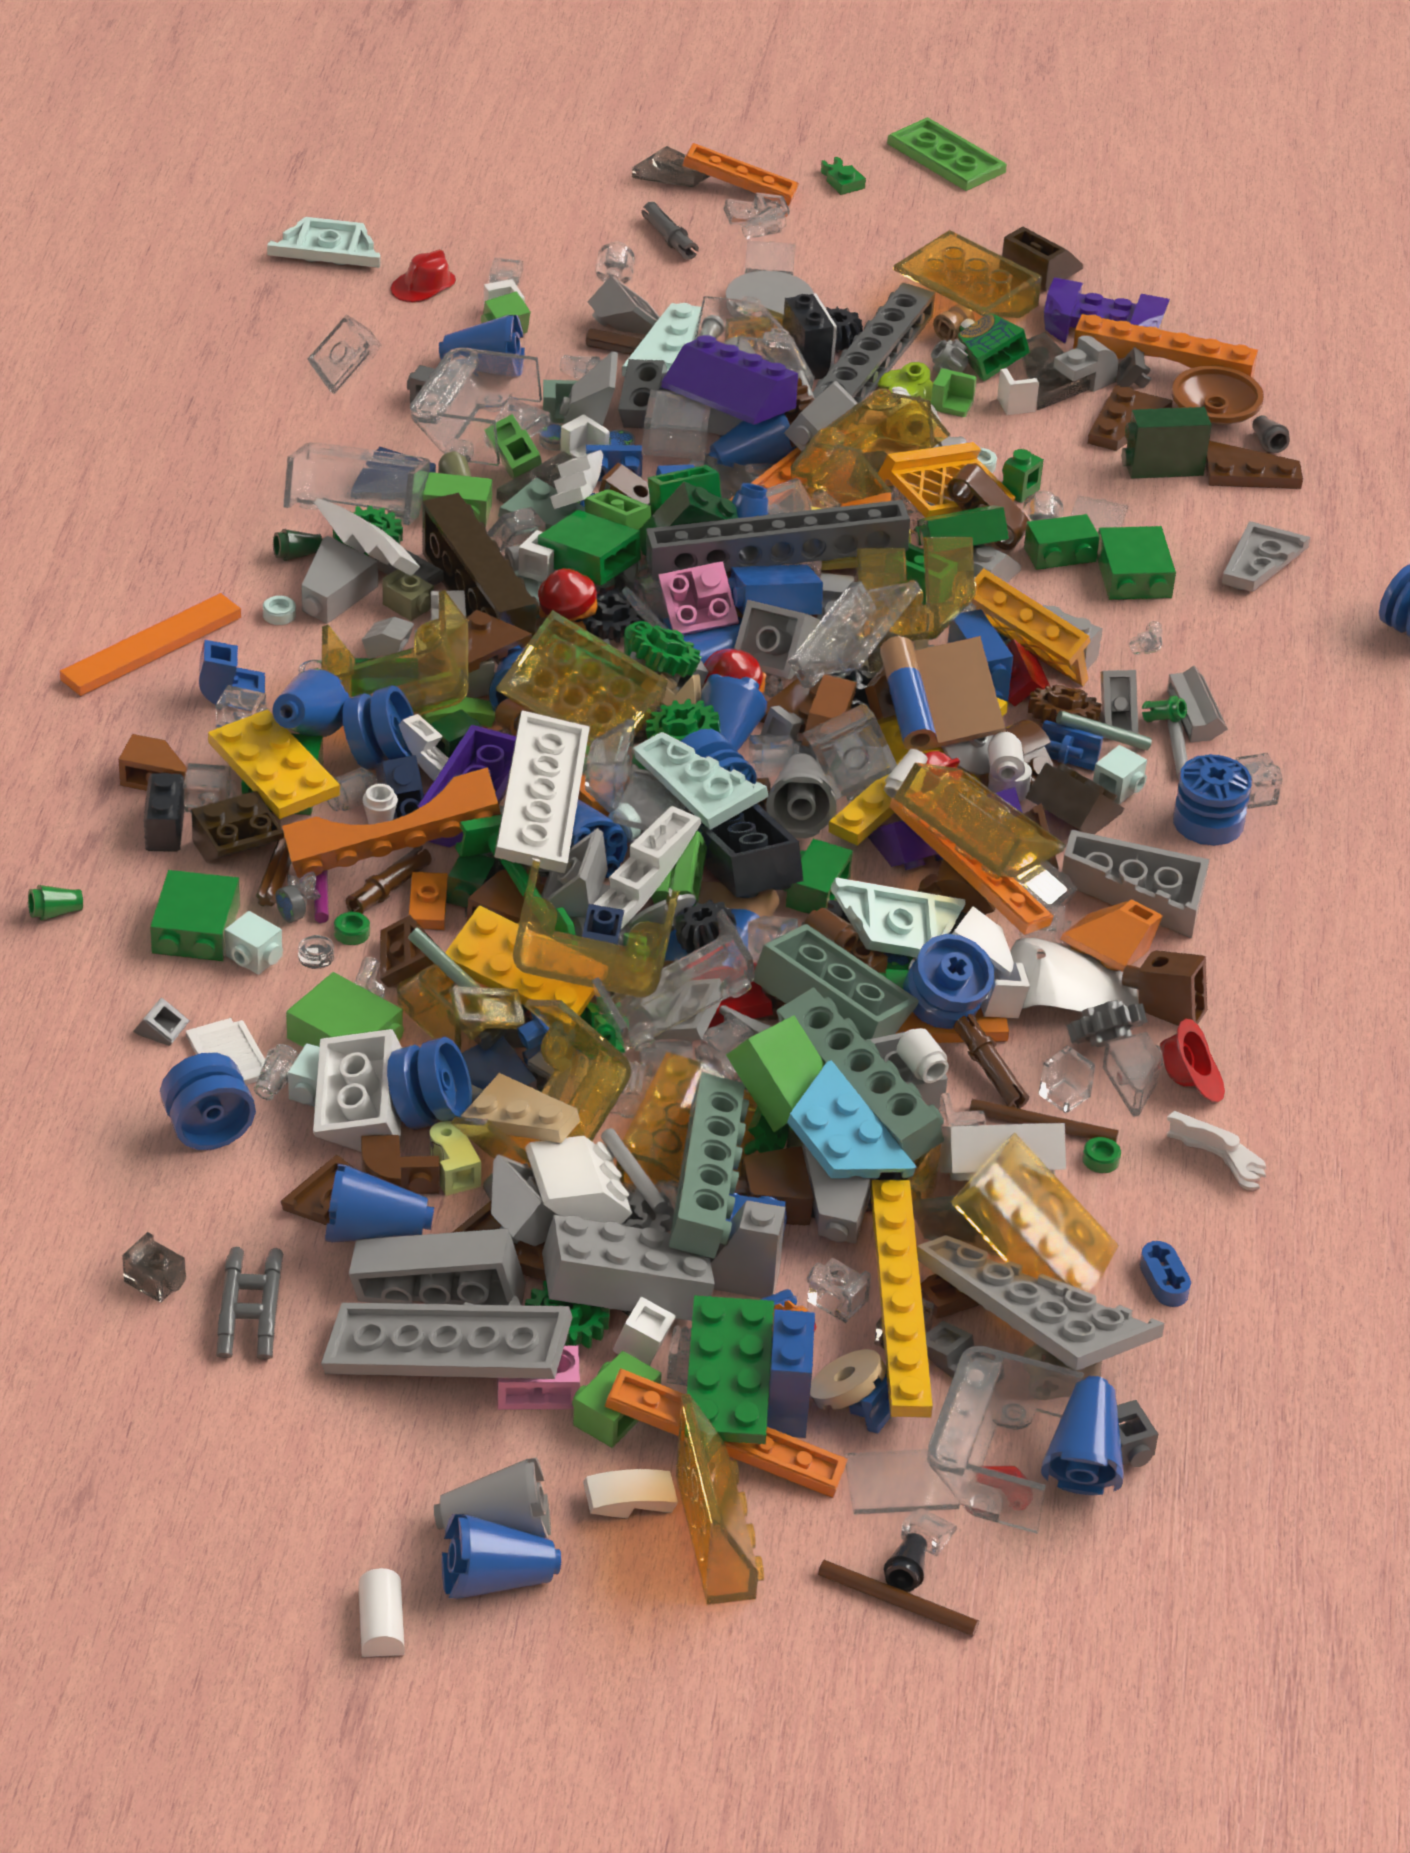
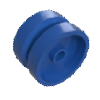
[342,686,414,771]
[903,934,995,1029]
[387,1037,472,1130]
[159,1052,256,1150]

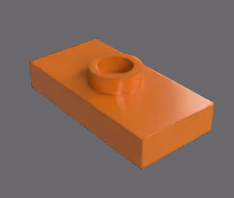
[409,872,448,930]

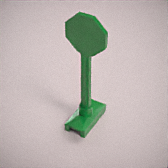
[455,814,579,954]

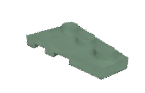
[498,478,585,530]

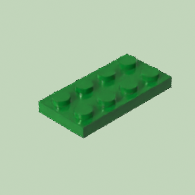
[683,1295,774,1444]

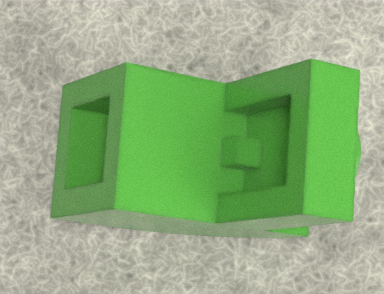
[485,414,542,479]

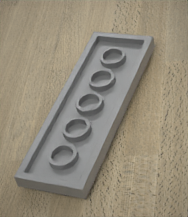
[321,1303,572,1379]

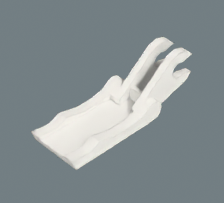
[1167,1111,1266,1191]

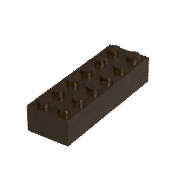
[422,493,539,664]

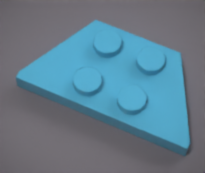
[787,1060,916,1178]

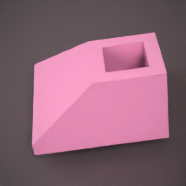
[658,561,739,635]

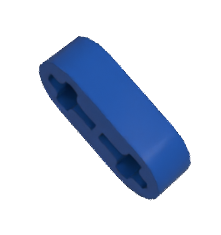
[1139,1241,1191,1307]

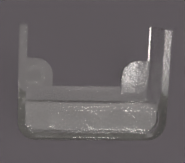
[694,296,814,390]
[410,348,542,466]
[283,443,430,525]
[592,909,755,1051]
[927,1346,1084,1534]

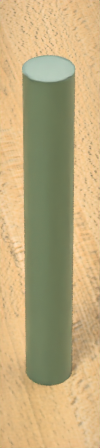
[1056,710,1152,750]
[408,927,498,1014]

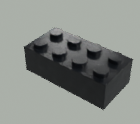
[690,804,804,898]

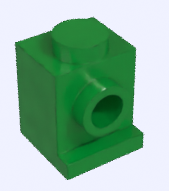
[1001,449,1044,503]

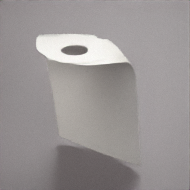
[1010,938,1139,1012]

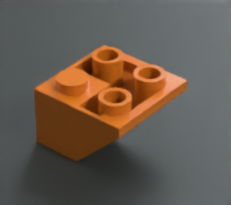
[1060,899,1163,972]

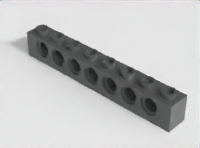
[812,283,935,432]
[646,500,910,580]

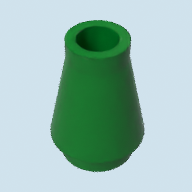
[28,885,83,921]

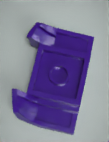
[1044,277,1170,343]

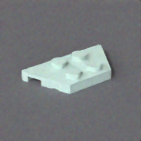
[267,217,380,268]
[831,878,965,957]

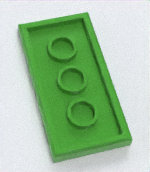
[887,117,1007,191]

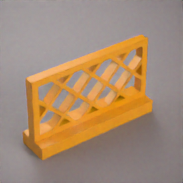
[875,442,1016,517]
[963,568,1091,687]

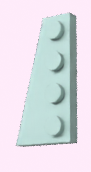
[622,303,701,377]
[633,732,769,830]

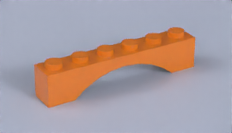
[1073,314,1258,379]
[282,767,501,878]

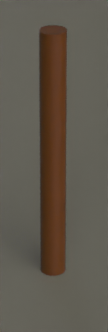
[969,1099,1119,1143]
[818,1559,979,1636]

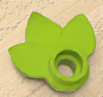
[878,362,933,407]

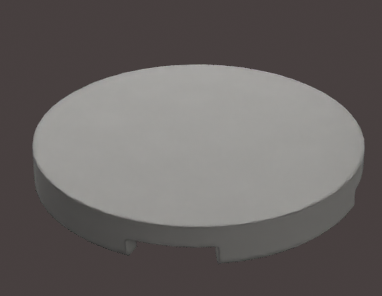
[725,271,814,329]

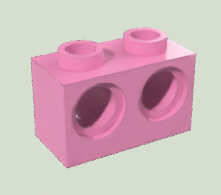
[497,1346,580,1410]

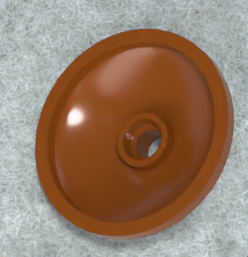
[1172,365,1264,425]

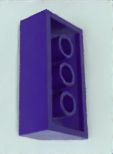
[661,335,798,425]
[417,725,516,848]
[868,787,1023,870]

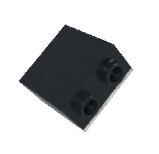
[781,293,837,381]

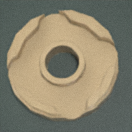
[810,1349,886,1410]

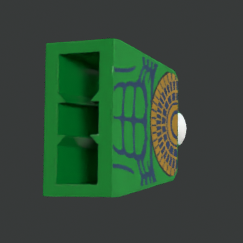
[958,314,1030,381]

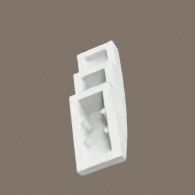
[550,450,603,509]
[314,498,420,576]
[594,806,701,929]

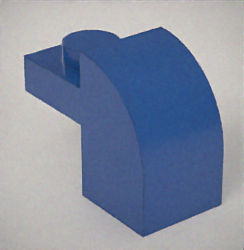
[199,640,265,708]

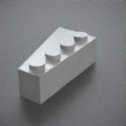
[1060,830,1210,938]
[349,1229,526,1306]

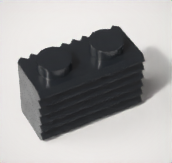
[143,773,185,852]

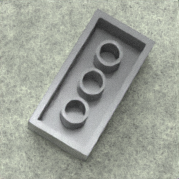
[542,1215,715,1321]

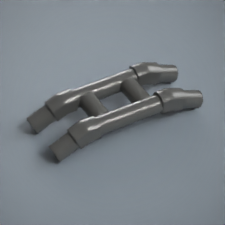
[216,1247,284,1360]

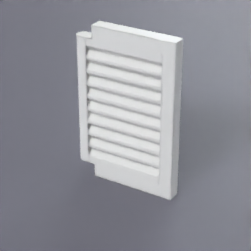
[186,1018,271,1085]

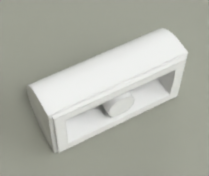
[359,1568,405,1657]

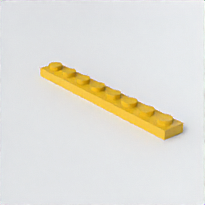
[828,698,1008,846]
[870,1180,933,1418]

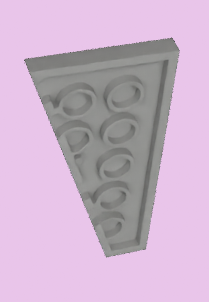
[917,1235,1165,1371]

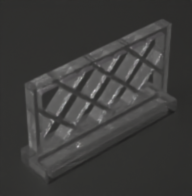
[788,581,921,688]

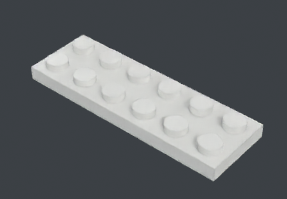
[494,711,589,874]

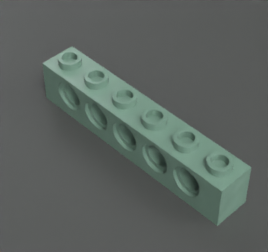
[777,987,944,1162]
[668,1072,749,1259]

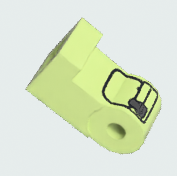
[430,1121,481,1196]

